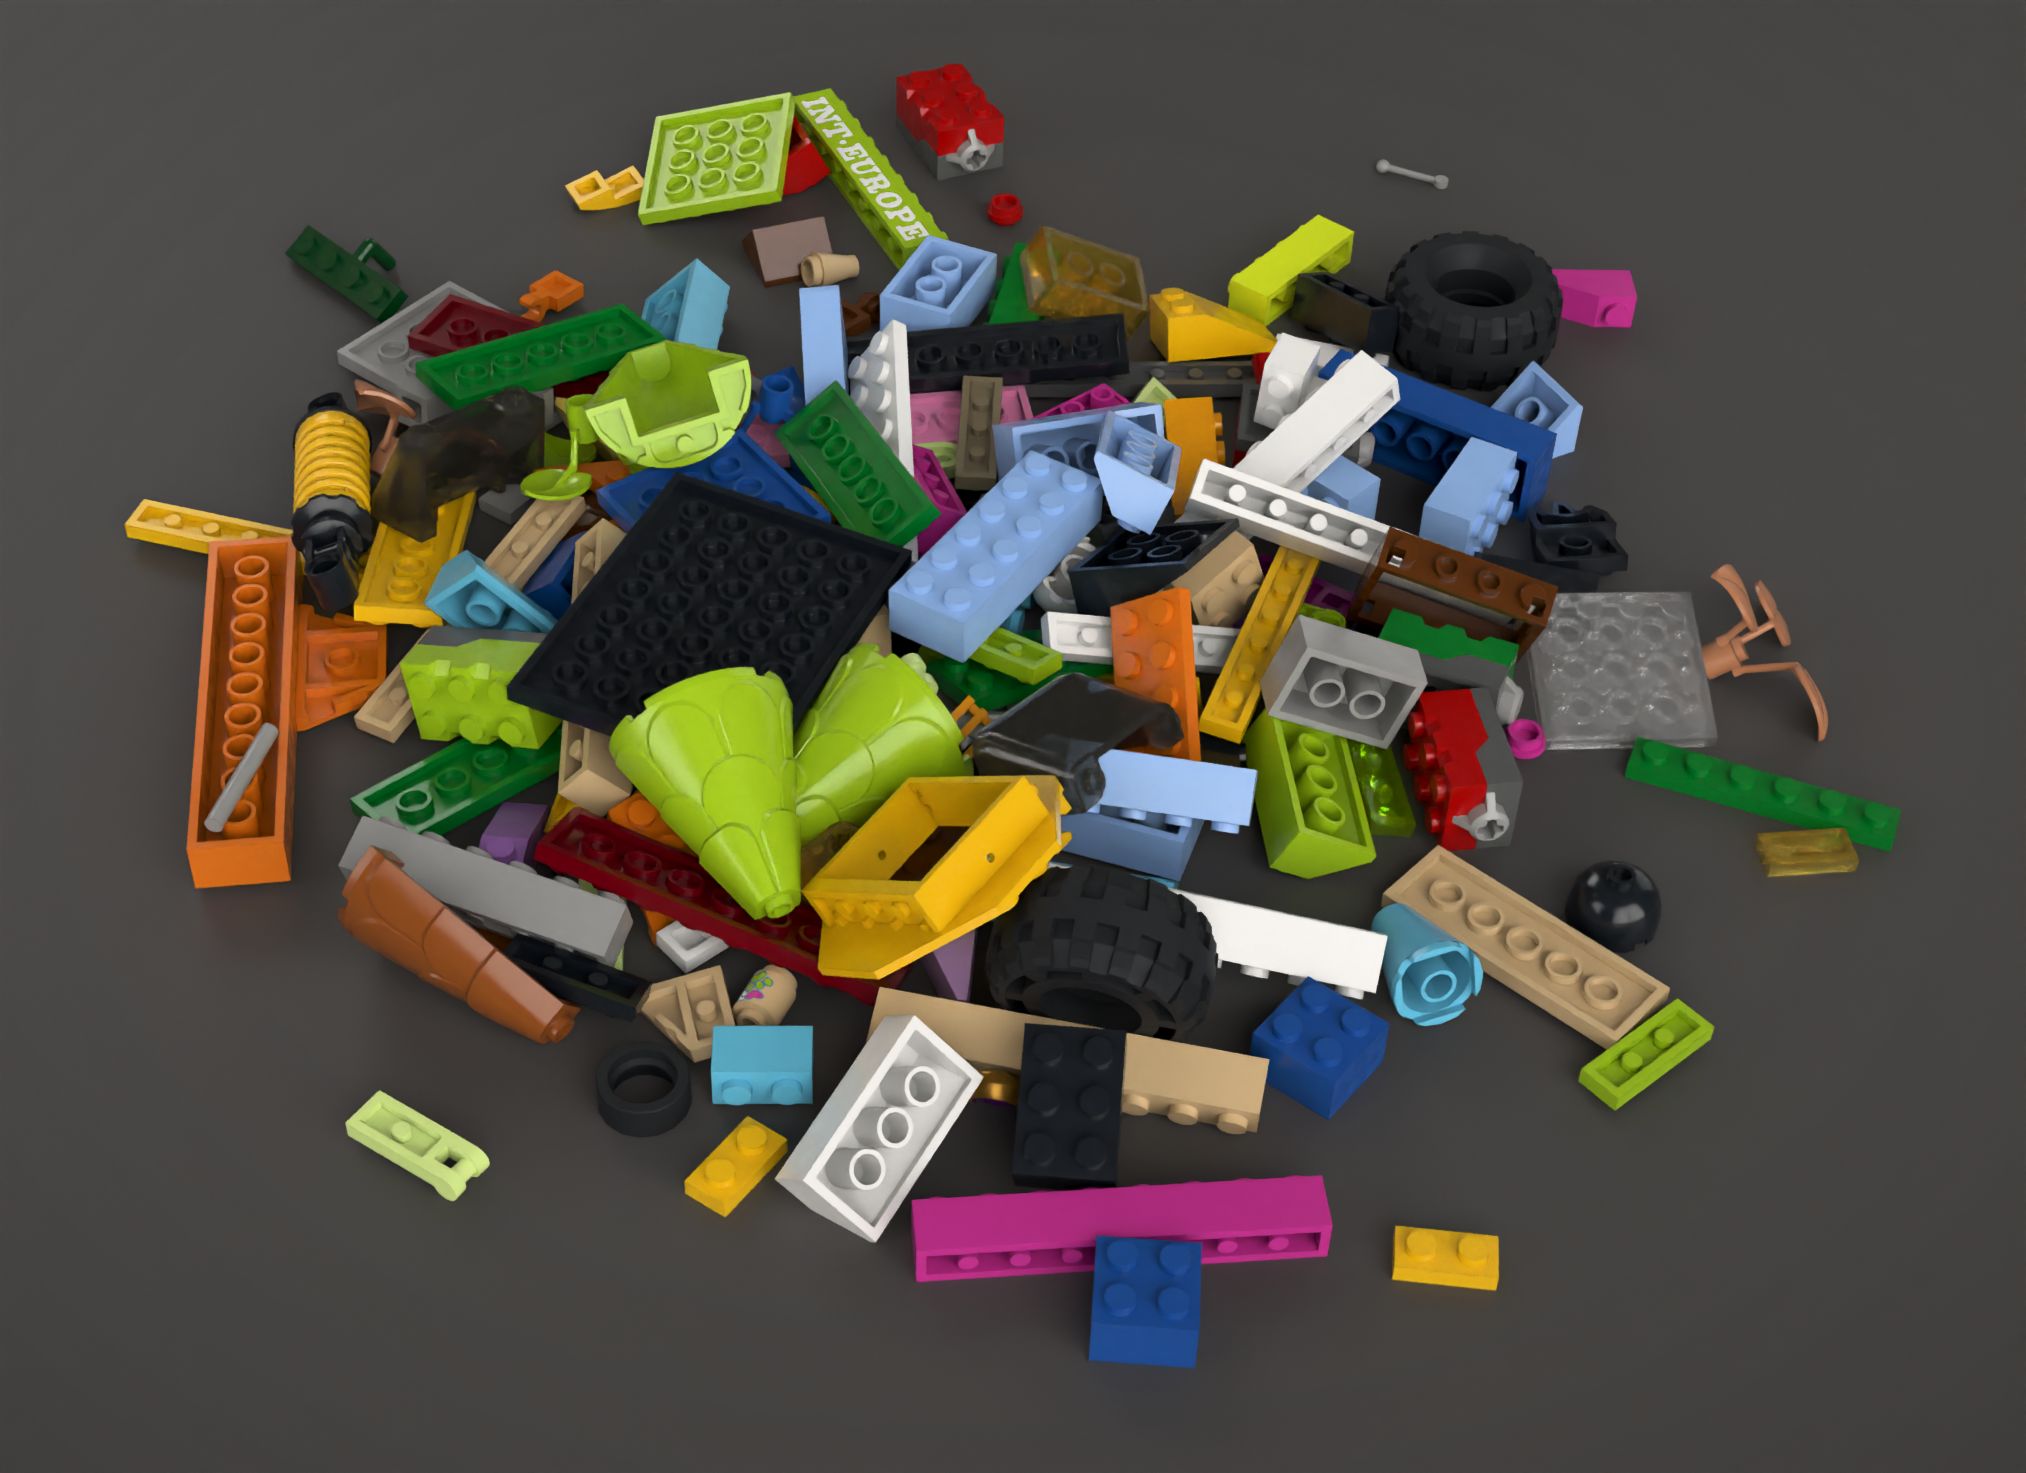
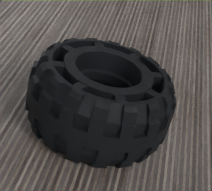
[1384,231,1563,391]
[985,865,1219,1043]

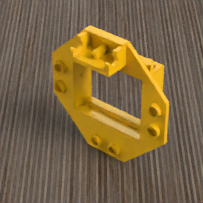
[801,775,1072,980]

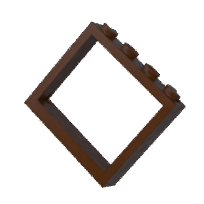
[1345,527,1558,665]

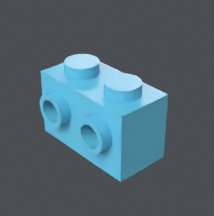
[711,1026,814,1106]

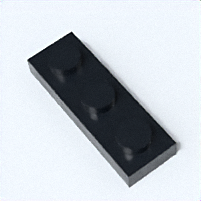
[503,933,652,1023]

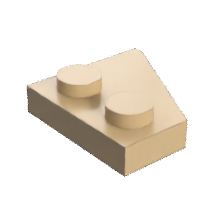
[640,965,736,1063]

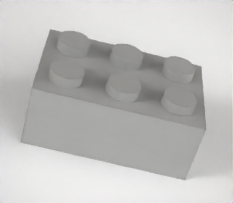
[1260,615,1428,749]

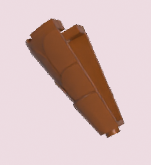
[338,845,582,1044]

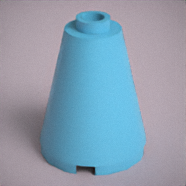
[1371,903,1483,1026]

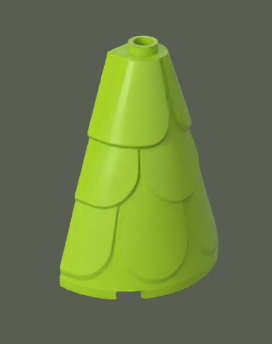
[584,340,751,468]
[793,642,974,852]
[609,667,801,920]

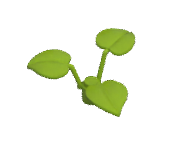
[520,394,649,501]

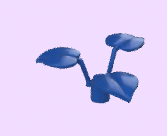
[739,366,817,493]

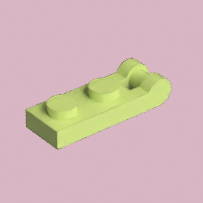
[345,1090,490,1201]

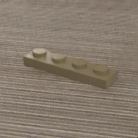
[955,376,1003,491]

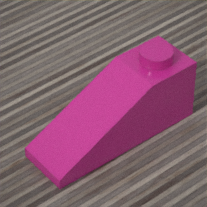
[1552,269,1637,328]

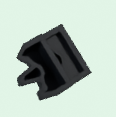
[1528,501,1629,576]

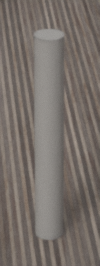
[204,723,279,832]

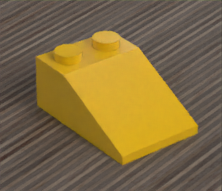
[1149,288,1278,363]

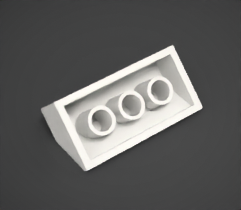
[775,1015,984,1243]

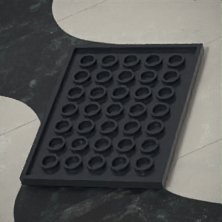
[507,472,912,737]

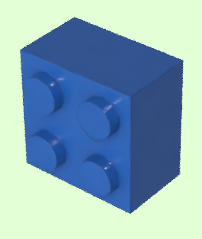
[1250,976,1390,1120]
[1088,1236,1202,1368]

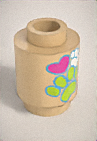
[732,965,797,1026]

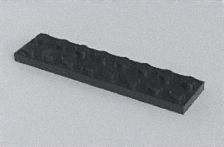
[846,313,1130,396]

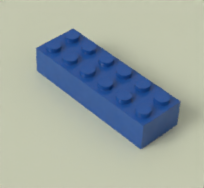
[1318,349,1557,522]

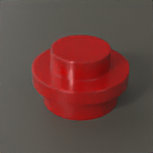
[987,193,1023,226]

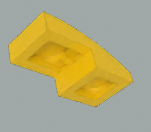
[565,165,644,210]

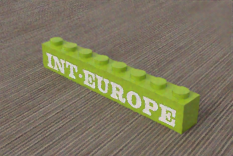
[793,88,949,271]

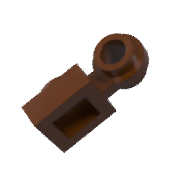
[841,292,880,337]

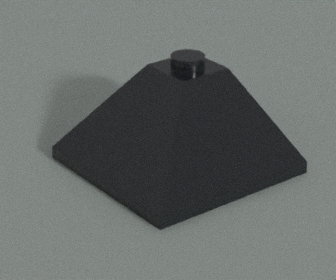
[1068,518,1240,617]

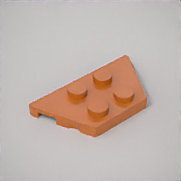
[295,604,388,731]

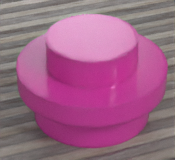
[1504,719,1546,759]

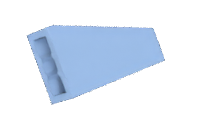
[799,285,849,406]

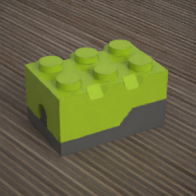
[400,625,563,749]

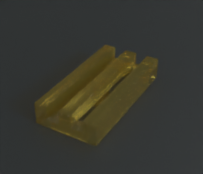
[1755,828,1859,877]

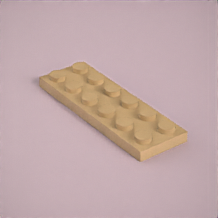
[1381,845,1670,1050]

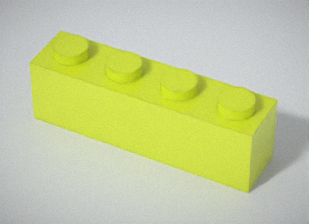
[1228,215,1354,327]

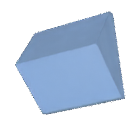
[1490,361,1583,459]

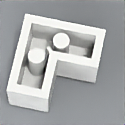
[1253,333,1327,429]

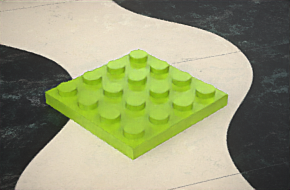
[638,92,795,225]

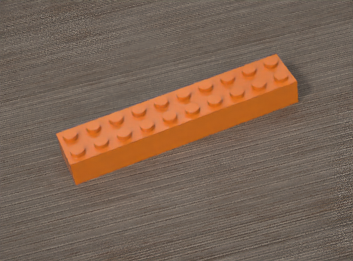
[186,536,304,889]

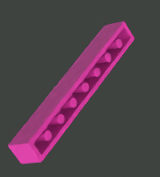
[911,1175,1333,1282]

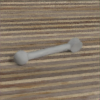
[1376,159,1449,189]

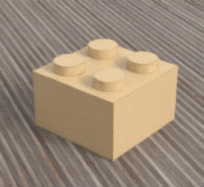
[1162,517,1264,628]

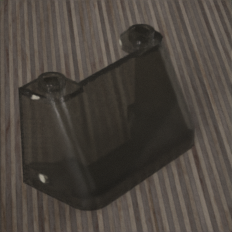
[372,386,545,543]
[973,672,1185,816]

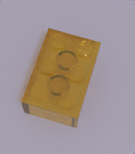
[1019,225,1151,341]

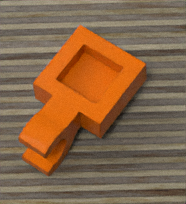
[519,270,584,322]

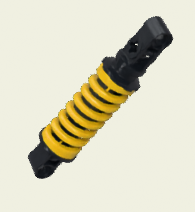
[291,392,373,611]

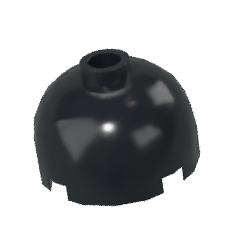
[1565,860,1661,953]

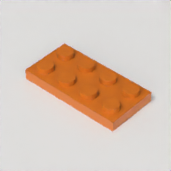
[1110,586,1201,762]

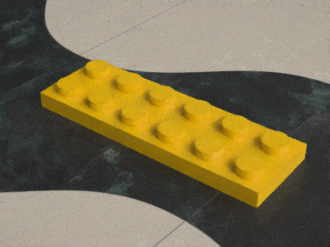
[354,479,476,628]

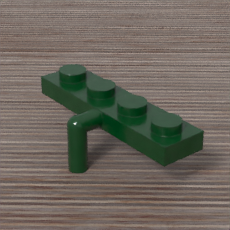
[285,225,409,323]

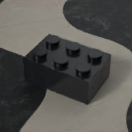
[1012,1023,1127,1190]

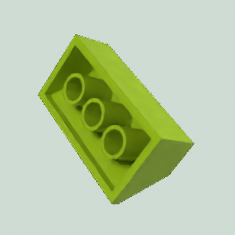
[1242,707,1376,879]

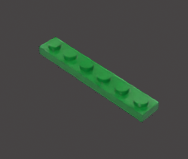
[1625,736,1902,852]

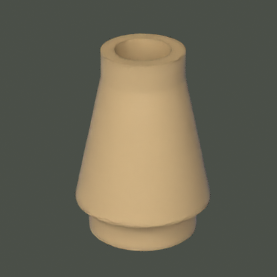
[801,252,859,287]

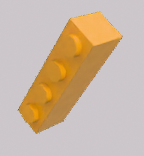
[1164,397,1225,521]

